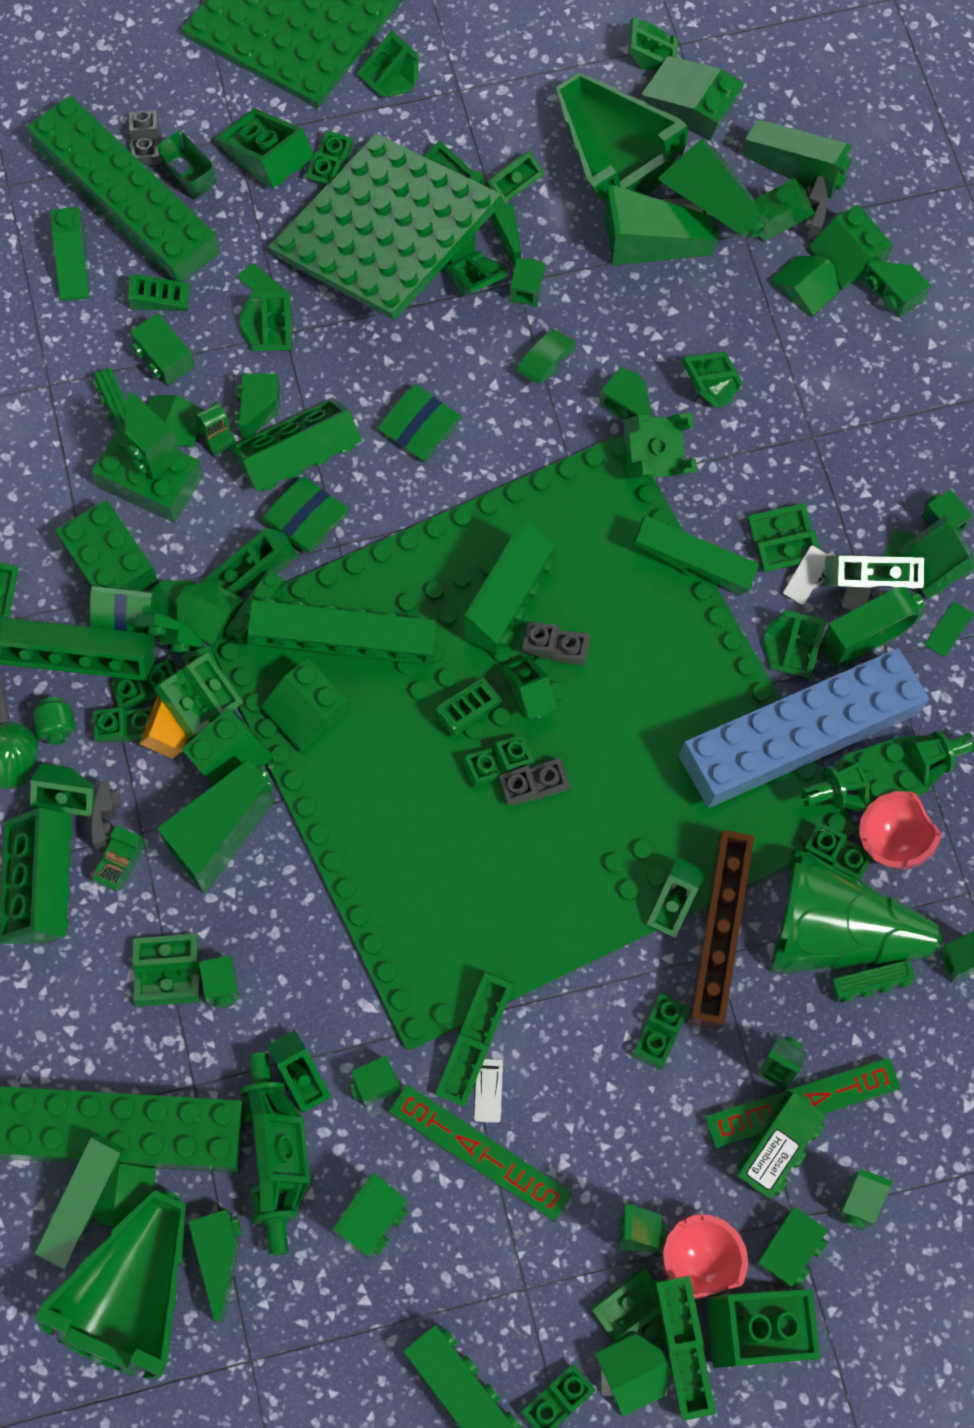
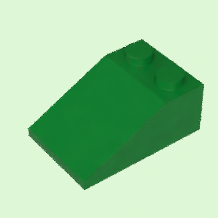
[640,56,745,141]
[213,108,314,188]
[705,1289,821,1368]

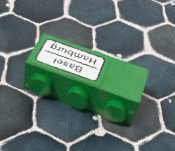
[732,1091,826,1199]

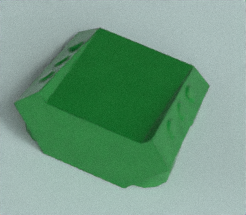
[899,515,974,599]

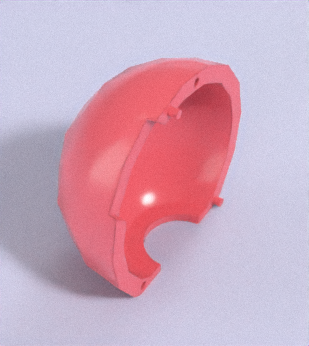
[859,791,942,870]
[662,1214,748,1300]

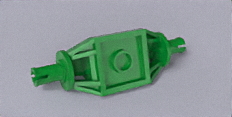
[800,731,974,813]
[239,1052,311,1256]

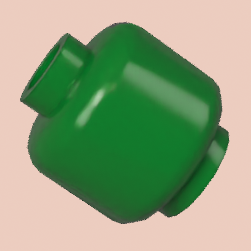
[32,697,75,745]

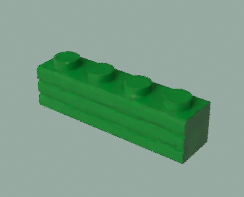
[93,367,126,433]
[225,570,285,645]
[830,960,916,1004]

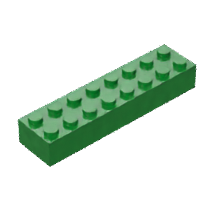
[27,95,220,282]
[0,1086,245,1173]

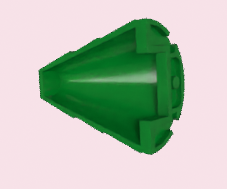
[556,72,688,202]
[770,848,943,974]
[34,1190,185,1379]

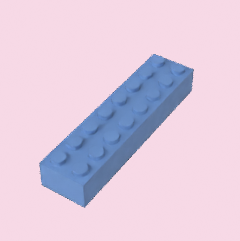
[678,648,930,808]

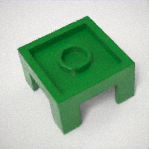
[623,413,697,479]

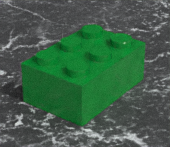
[92,424,203,523]
[55,500,158,592]

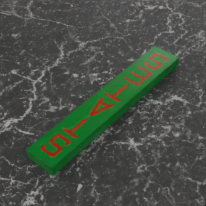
[704,1058,901,1150]
[389,1084,573,1223]

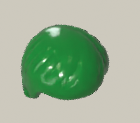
[0,722,38,789]

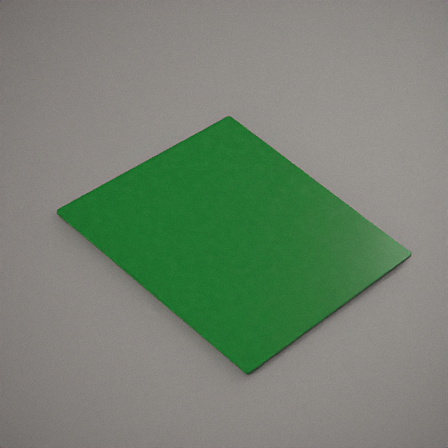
[211,433,856,1051]

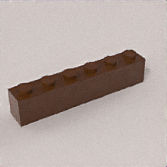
[688,830,754,1030]

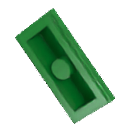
[484,150,545,204]

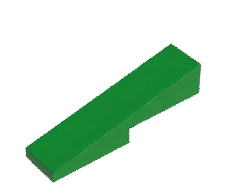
[633,516,759,596]
[435,971,514,1107]
[35,1134,126,1269]
[655,1275,716,1421]

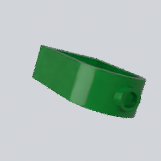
[820,586,925,671]

